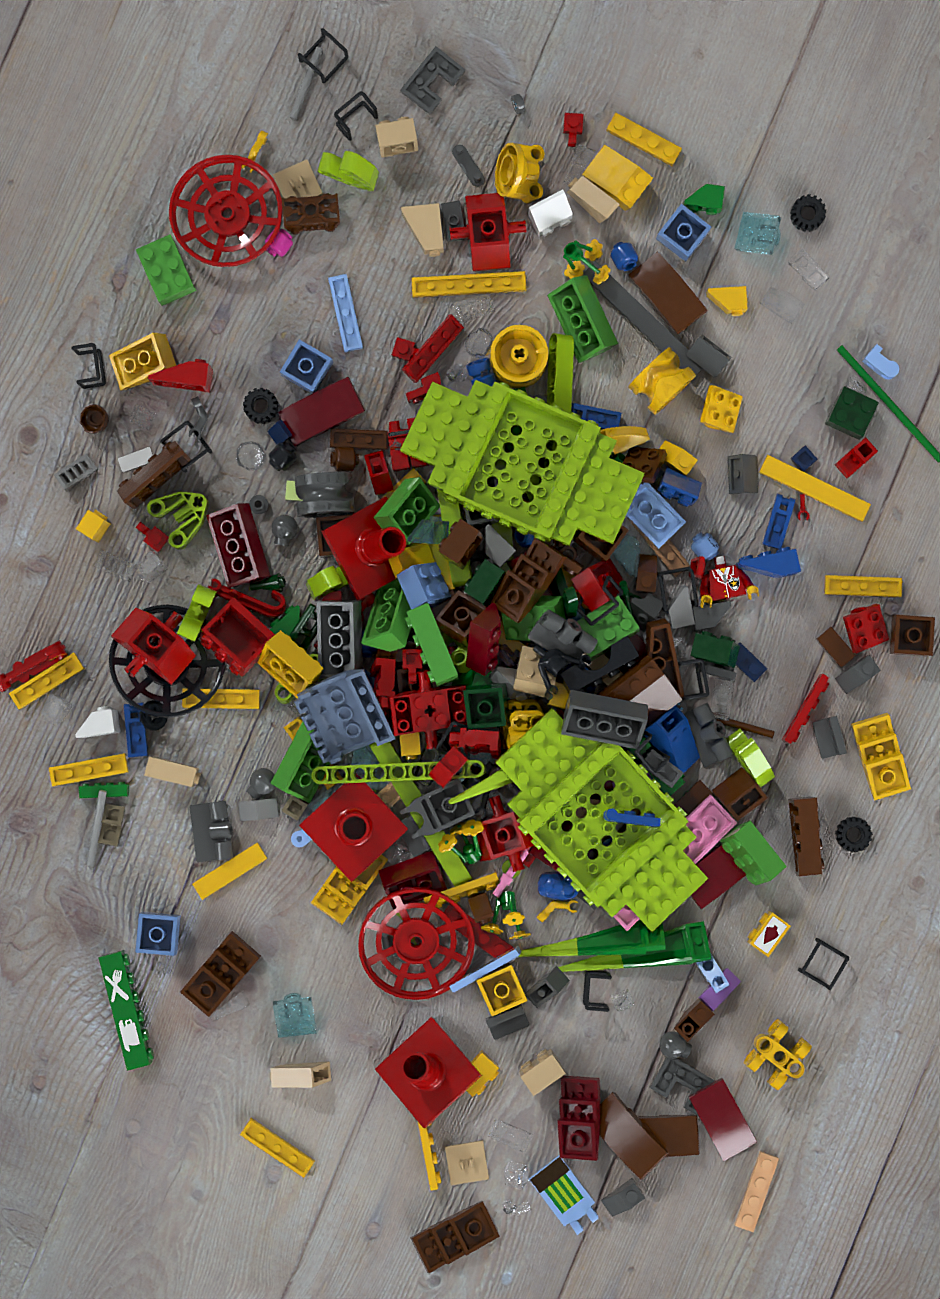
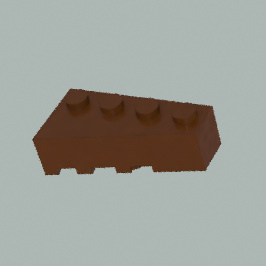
[645,618,685,697]
[788,797,825,876]

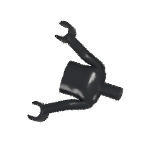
[533,644,591,700]
[449,761,495,819]

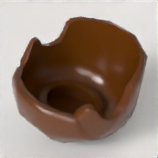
[80,404,109,434]

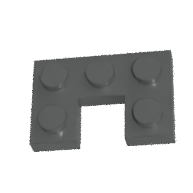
[400,46,465,115]
[649,1057,716,1116]

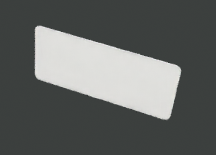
[118,447,153,472]

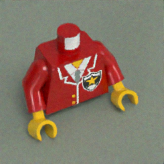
[699,556,759,608]

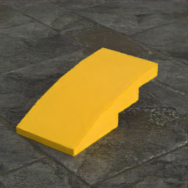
[851,713,911,801]
[311,854,388,925]

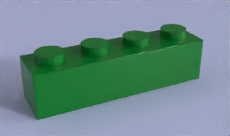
[79,782,129,799]

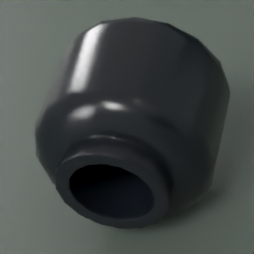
[269,443,297,471]

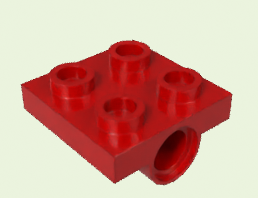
[843,604,889,654]

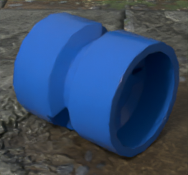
[466,357,497,387]

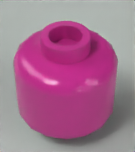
[265,228,293,257]

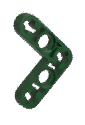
[553,568,578,619]

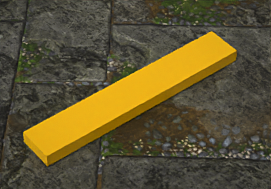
[411,271,526,298]
[759,455,871,522]

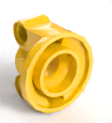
[494,143,545,203]

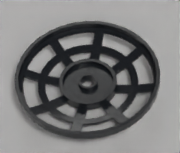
[109,604,225,718]

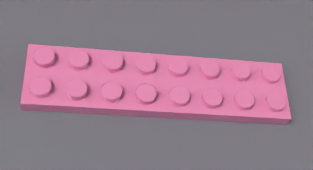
[613,795,737,931]

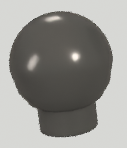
[272,515,298,546]
[247,768,275,800]
[659,1031,692,1059]

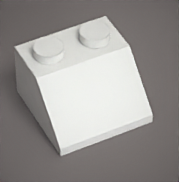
[528,189,573,237]
[75,706,121,738]

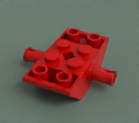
[449,193,526,272]
[111,608,196,685]
[389,670,468,749]
[471,795,534,872]

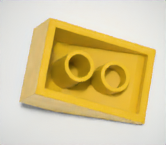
[582,144,653,211]
[109,333,176,391]

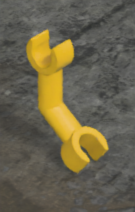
[242,130,268,173]
[536,900,578,923]

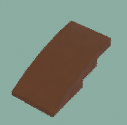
[628,251,707,335]
[490,538,566,623]
[180,931,261,1017]
[600,1092,668,1180]
[638,1115,700,1157]
[410,1201,500,1273]

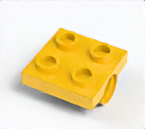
[700,385,743,433]

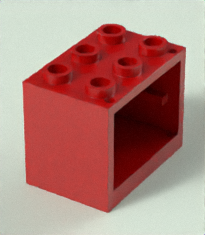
[200,597,275,677]

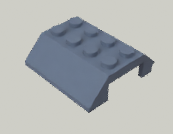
[294,669,395,764]

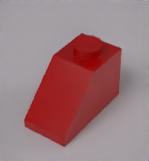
[364,450,394,495]

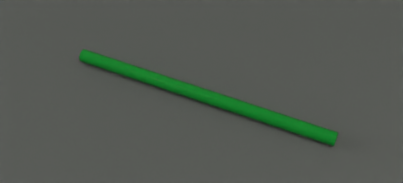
[837,345,940,463]

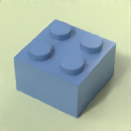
[656,204,711,262]
[280,339,334,394]
[396,562,451,609]
[135,912,181,956]

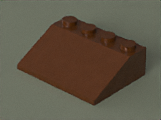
[117,441,192,510]
[596,655,683,728]

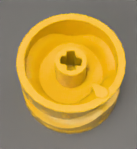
[490,325,548,388]
[628,347,696,415]

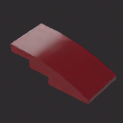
[278,377,365,446]
[690,844,746,909]
[557,1075,600,1161]
[688,1078,757,1162]

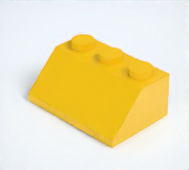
[257,630,324,699]

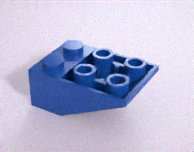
[657,468,702,507]
[735,547,801,578]
[645,705,700,774]

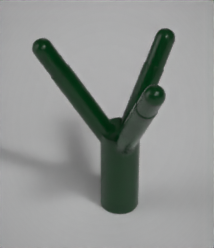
[619,580,642,618]

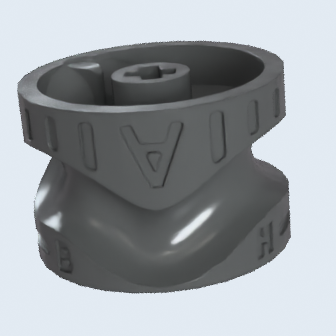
[295,472,355,518]

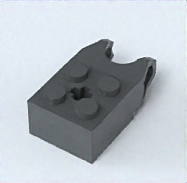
[400,779,475,839]

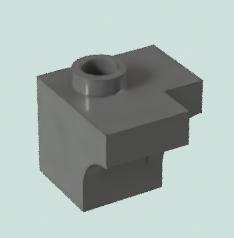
[630,593,663,632]

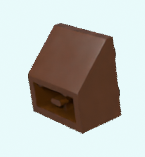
[711,767,768,822]

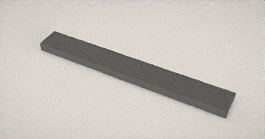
[583,261,703,375]

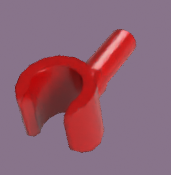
[797,494,809,520]

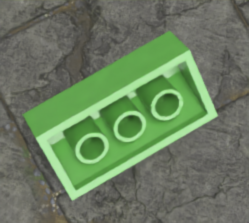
[547,275,618,363]
[361,578,411,652]
[405,603,459,686]
[270,722,331,803]

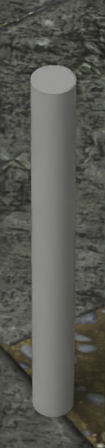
[290,47,323,120]
[86,790,107,866]

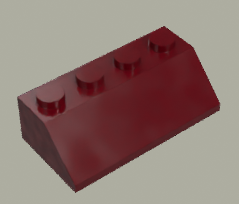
[206,503,271,589]

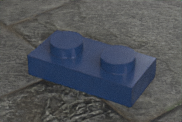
[736,642,768,683]

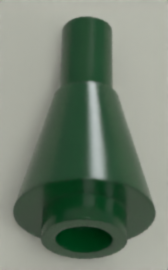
[250,573,286,592]

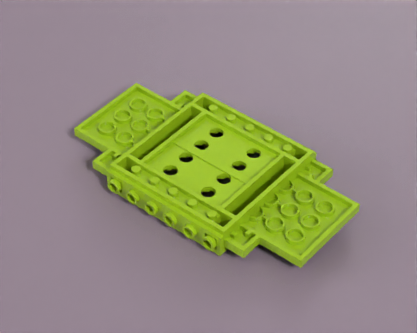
[400,380,645,546]
[495,709,708,932]

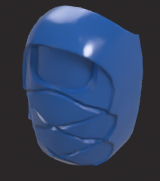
[538,872,579,900]

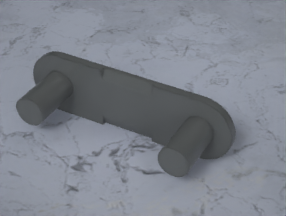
[452,145,484,187]

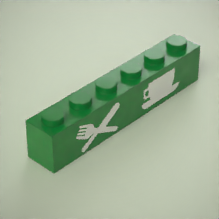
[98,950,154,1071]

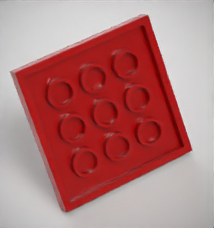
[321,496,409,600]
[299,773,408,882]
[375,1017,483,1128]

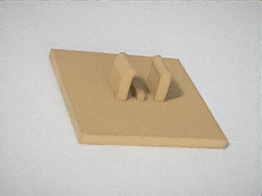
[273,160,323,208]
[445,1140,489,1185]

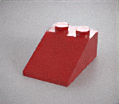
[148,359,213,393]
[571,558,630,612]

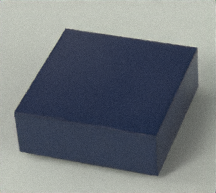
[267,420,292,445]
[790,445,818,472]

